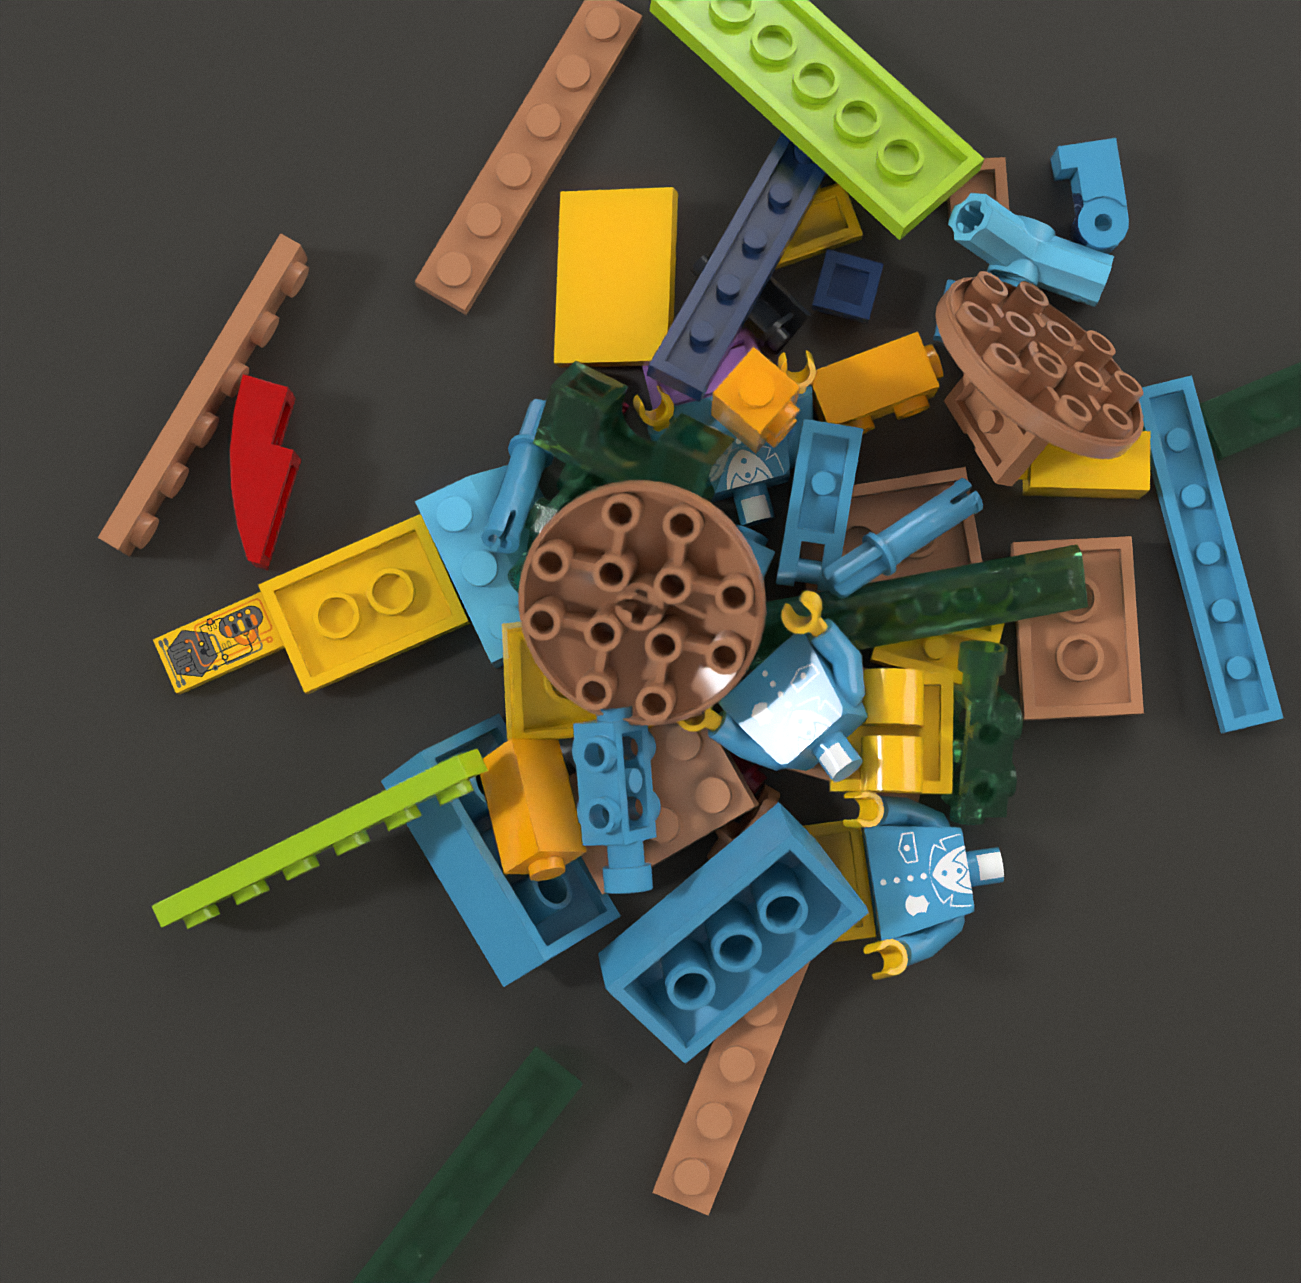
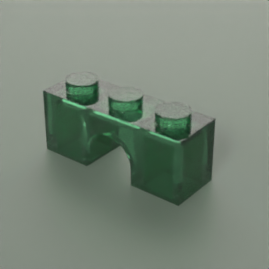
[533,361,735,502]

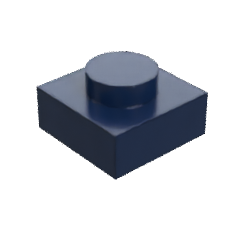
[811,249,884,324]

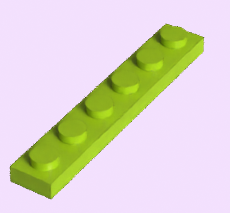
[152,748,488,930]

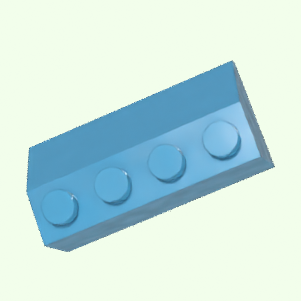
[381,714,621,987]
[598,802,869,1064]

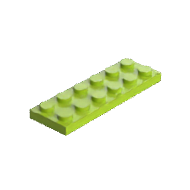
[649,0,984,240]

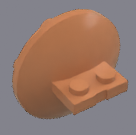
[936,271,1144,486]
[518,481,766,726]

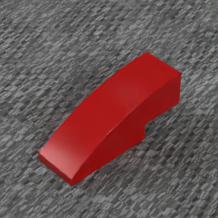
[230,374,301,571]

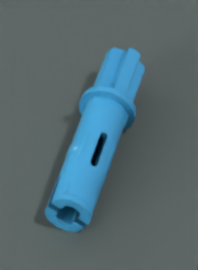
[481,398,562,554]
[822,478,983,599]

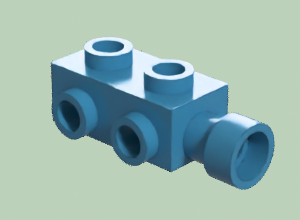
[572,707,661,894]

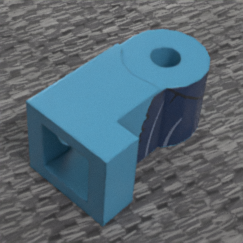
[1050,138,1129,254]

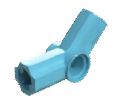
[948,193,1114,307]

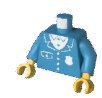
[633,350,816,527]
[677,591,867,782]
[843,791,1004,980]

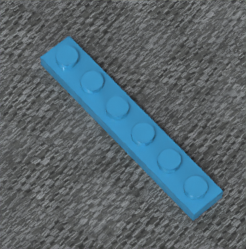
[1139,376,1283,734]

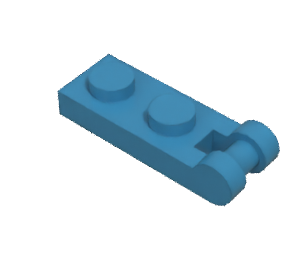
[776,419,863,593]

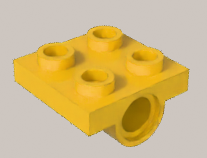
[830,668,954,795]

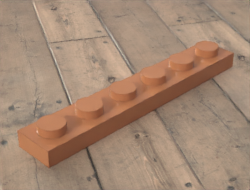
[415,0,643,315]
[98,233,309,557]
[652,961,810,1215]

